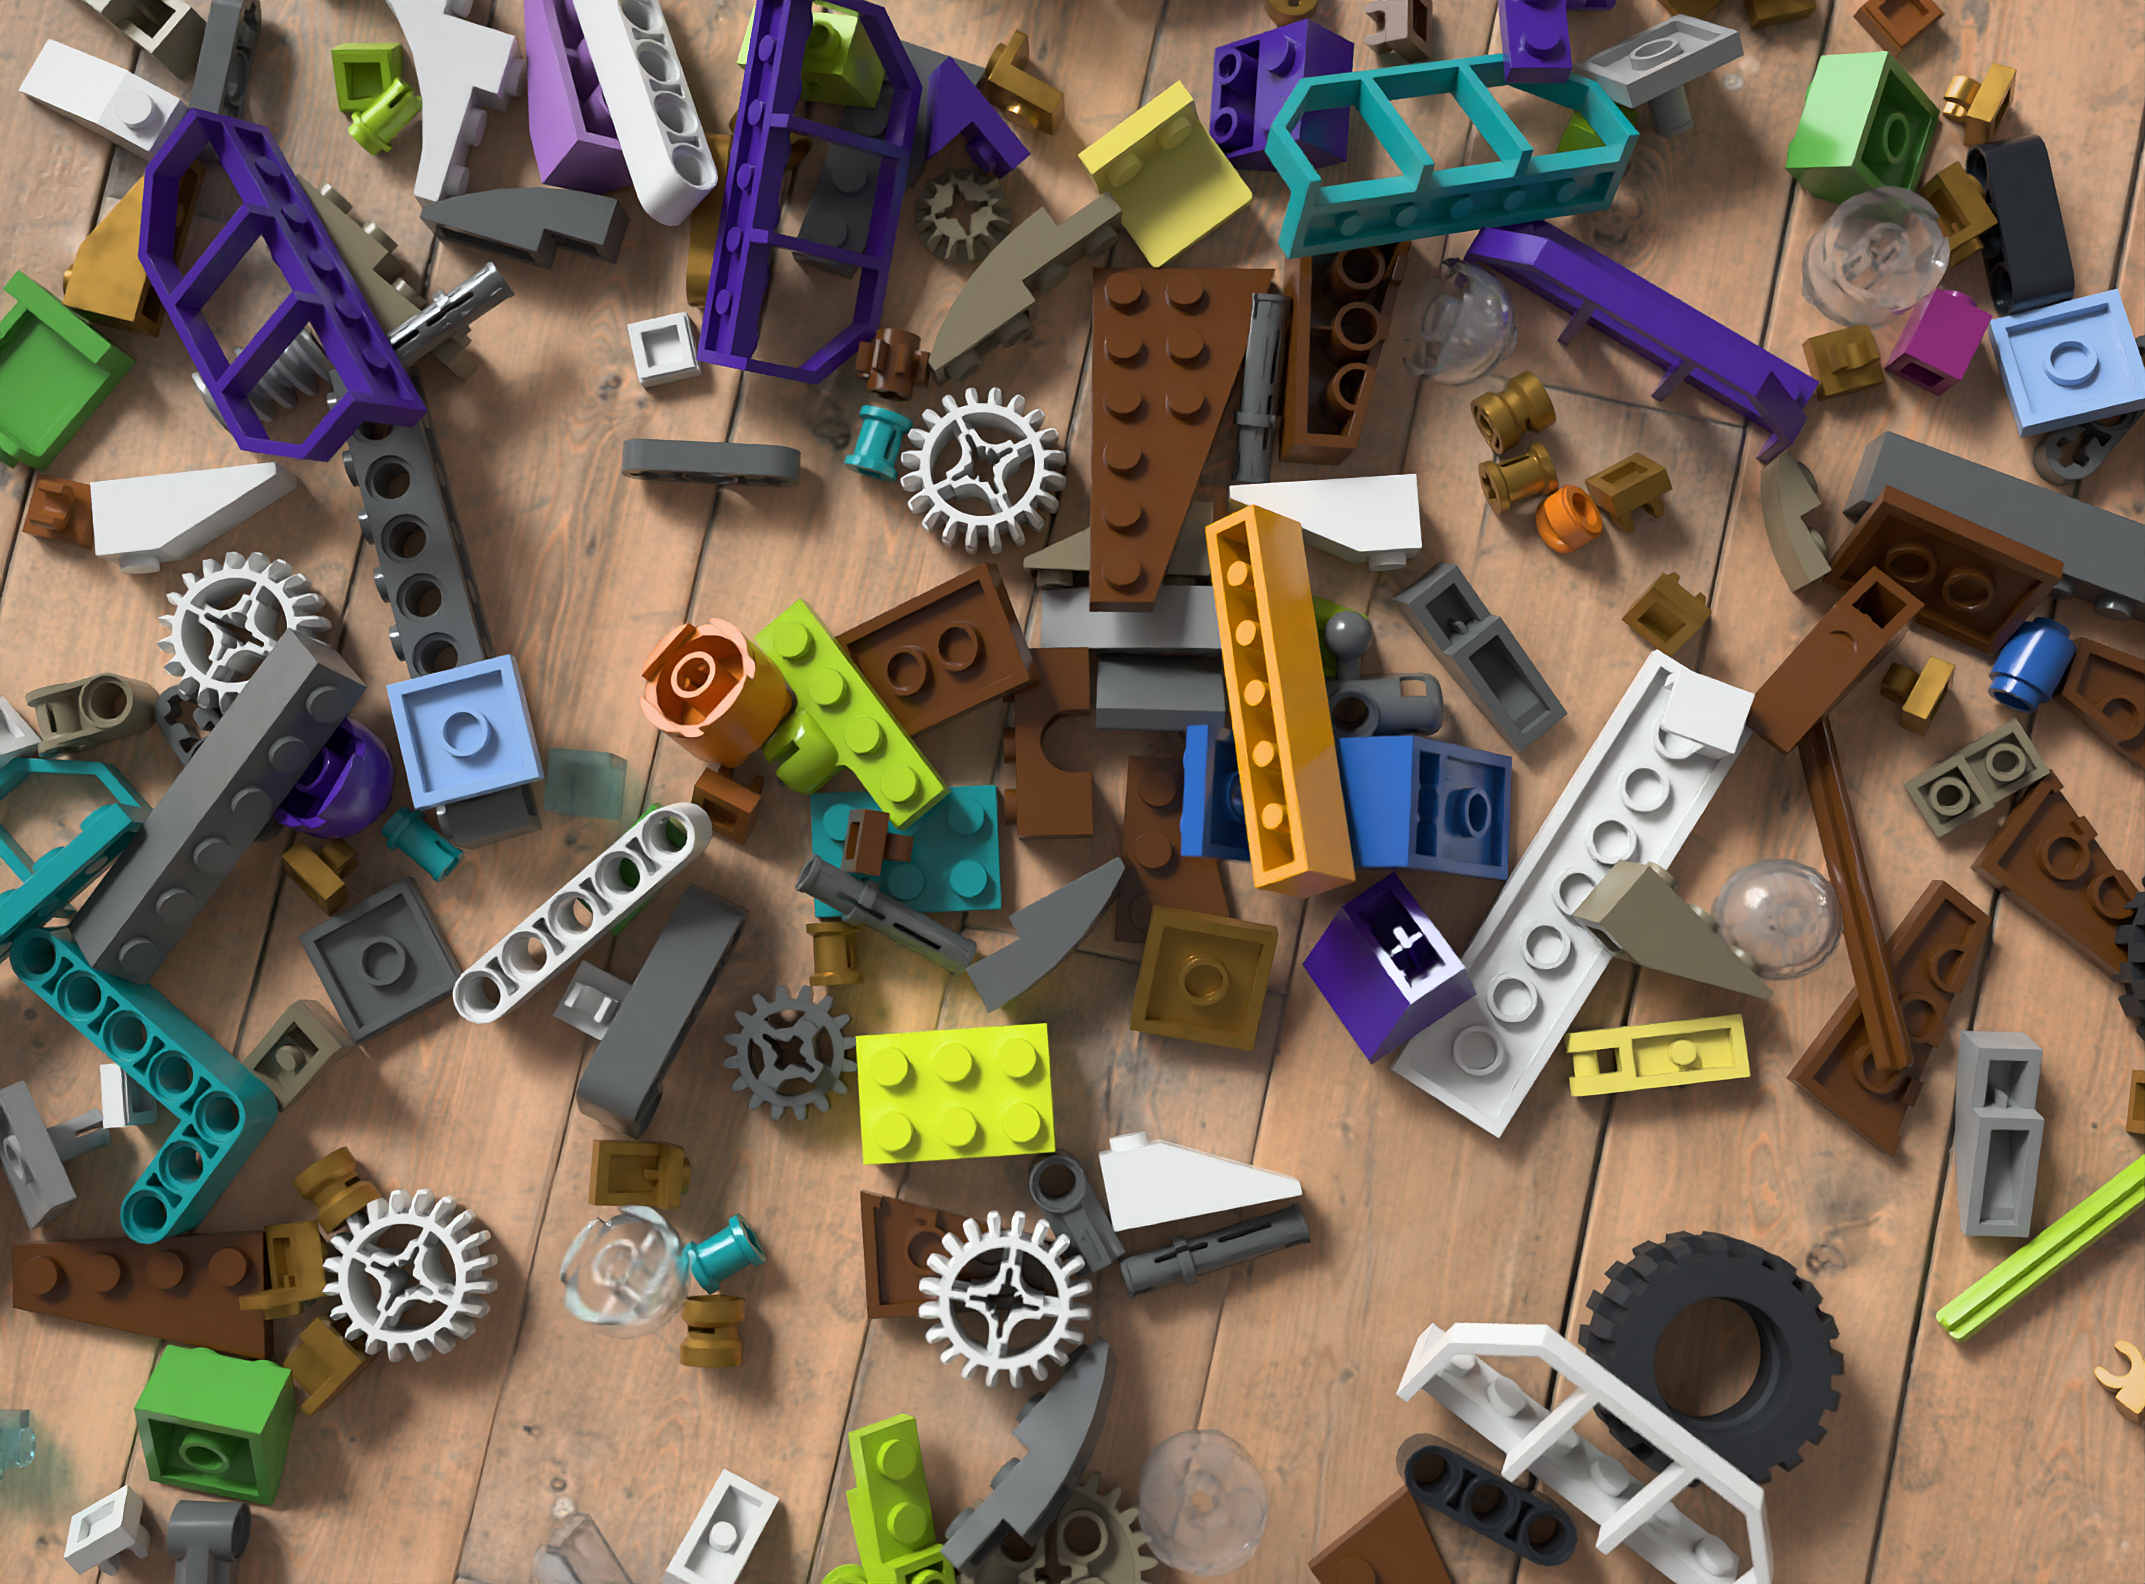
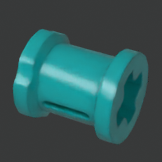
[844,405,914,483]
[682,1213,766,1295]

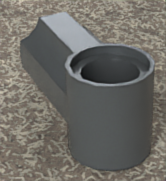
[1027,1148,1126,1278]
[167,1500,251,1584]

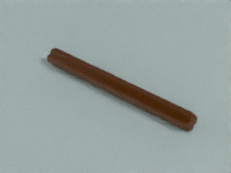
[1797,715,1914,1072]

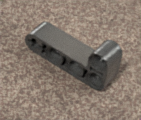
[576,884,750,1140]

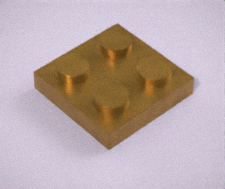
[1129,904,1279,1051]

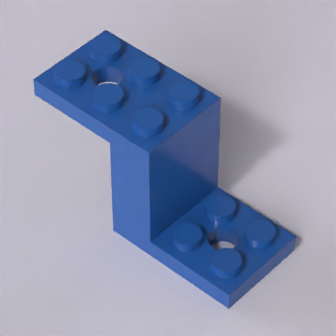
[1180,725,1512,880]

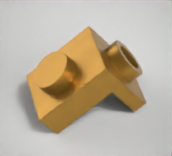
[984,29,1065,136]
[1916,161,1998,271]
[588,1139,691,1211]
[239,1220,327,1320]

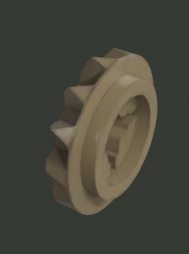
[915,166,1011,264]

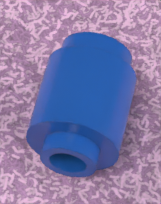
[1988,617,2077,714]

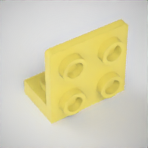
[1078,80,1253,268]

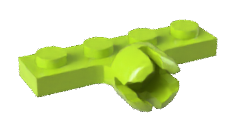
[754,598,951,831]

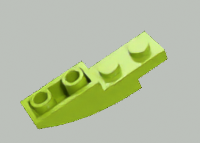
[846,1413,956,1584]

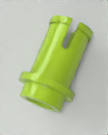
[348,77,423,156]

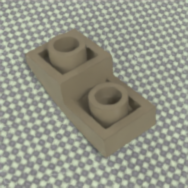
[1760,451,1832,592]
[1904,718,2051,838]

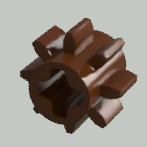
[855,328,931,402]

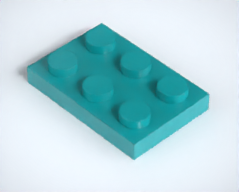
[810,785,1002,918]

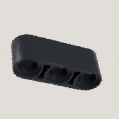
[1965,134,2075,317]
[1396,1433,1578,1567]

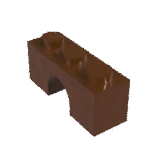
[1003,647,1093,840]

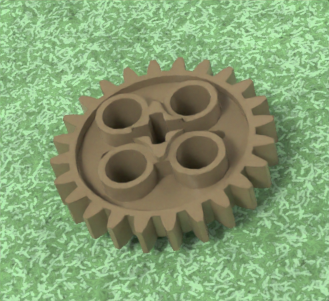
[955,1471,1158,1584]

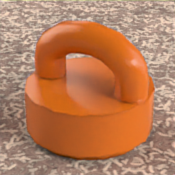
[1535,484,1603,554]

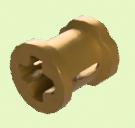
[1478,442,1558,515]
[806,921,864,986]

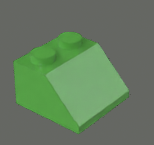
[1785,51,1941,223]
[134,1345,297,1506]

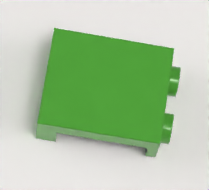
[0,270,137,473]

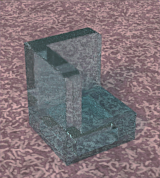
[544,747,627,821]

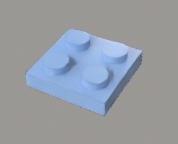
[1987,289,2145,438]
[386,654,545,810]

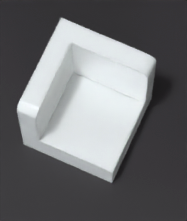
[1660,668,1755,760]

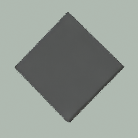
[1096,653,1225,732]
[298,877,464,1046]

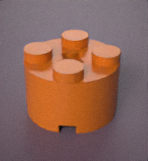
[639,619,792,768]

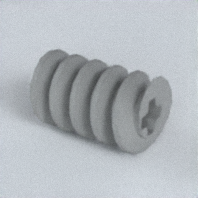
[192,324,335,434]

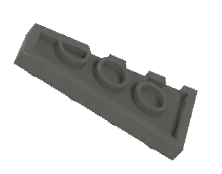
[792,40,987,280]

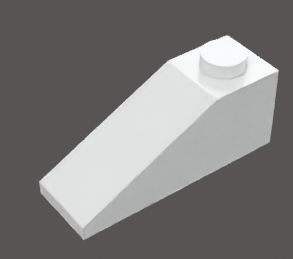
[19,39,188,162]
[90,462,297,574]
[1226,474,1422,571]
[1099,1131,1302,1232]

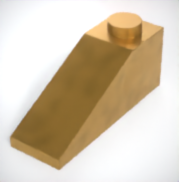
[62,159,207,339]

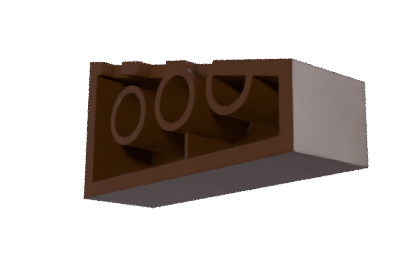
[1279,240,1412,466]

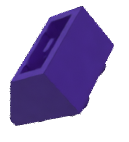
[1209,18,1354,172]
[1302,872,1477,1065]

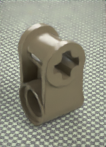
[25,673,159,758]

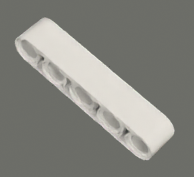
[573,0,718,226]
[453,802,713,1024]

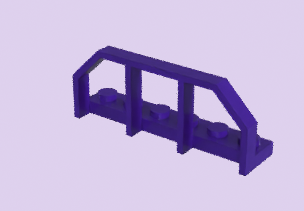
[696,0,923,385]
[138,107,427,462]
[1453,220,1819,464]

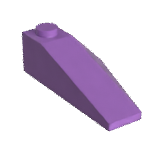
[524,0,633,195]

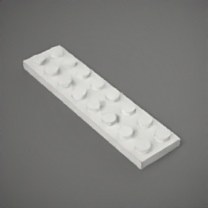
[1389,649,1753,1138]

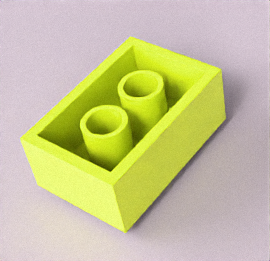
[856,1022,1056,1165]

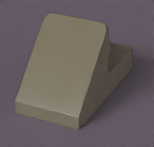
[242,999,358,1113]

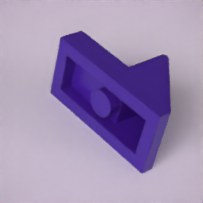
[924,56,1031,180]

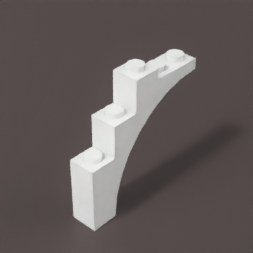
[385,0,527,209]

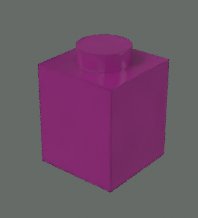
[1884,288,1993,396]

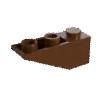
[1745,566,1925,757]

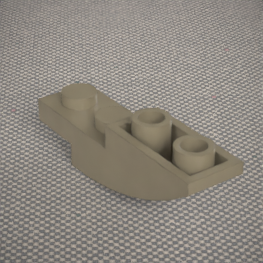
[296,174,480,382]
[928,191,1122,387]

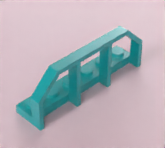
[1265,53,1640,259]
[0,758,153,964]

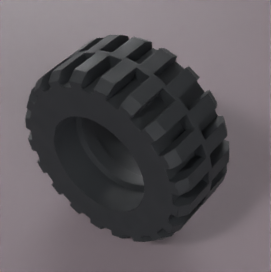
[1578,1231,1844,1492]

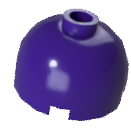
[273,715,395,840]

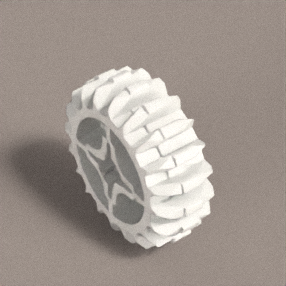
[901,387,1066,554]
[156,552,333,715]
[322,1188,498,1362]
[919,1211,1092,1388]

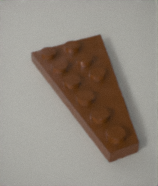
[1089,267,1275,613]

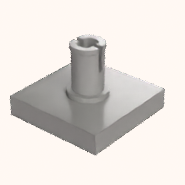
[1573,14,1744,137]
[0,1080,112,1231]

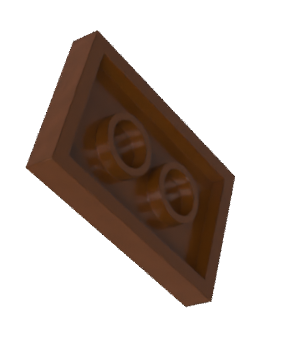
[1822,485,2064,656]
[835,562,1041,740]

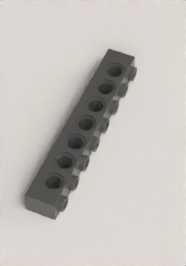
[327,364,543,849]

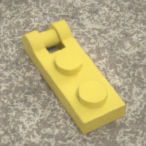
[1563,1013,1751,1096]

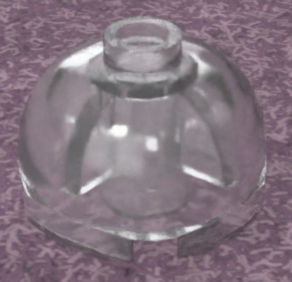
[1403,257,1518,386]
[1710,858,1844,982]
[560,1205,692,1339]

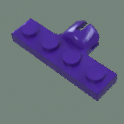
[1498,0,1616,83]

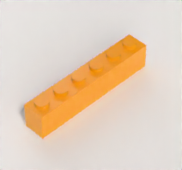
[1205,504,1356,898]

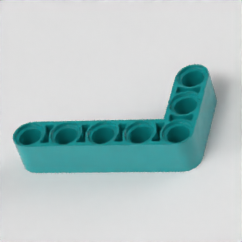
[9,925,278,1244]

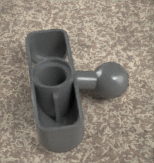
[1323,610,1443,738]

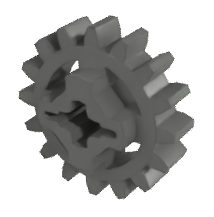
[723,985,858,1121]

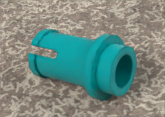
[381,806,465,883]

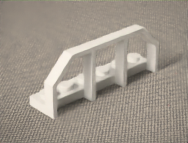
[1396,1323,1775,1584]

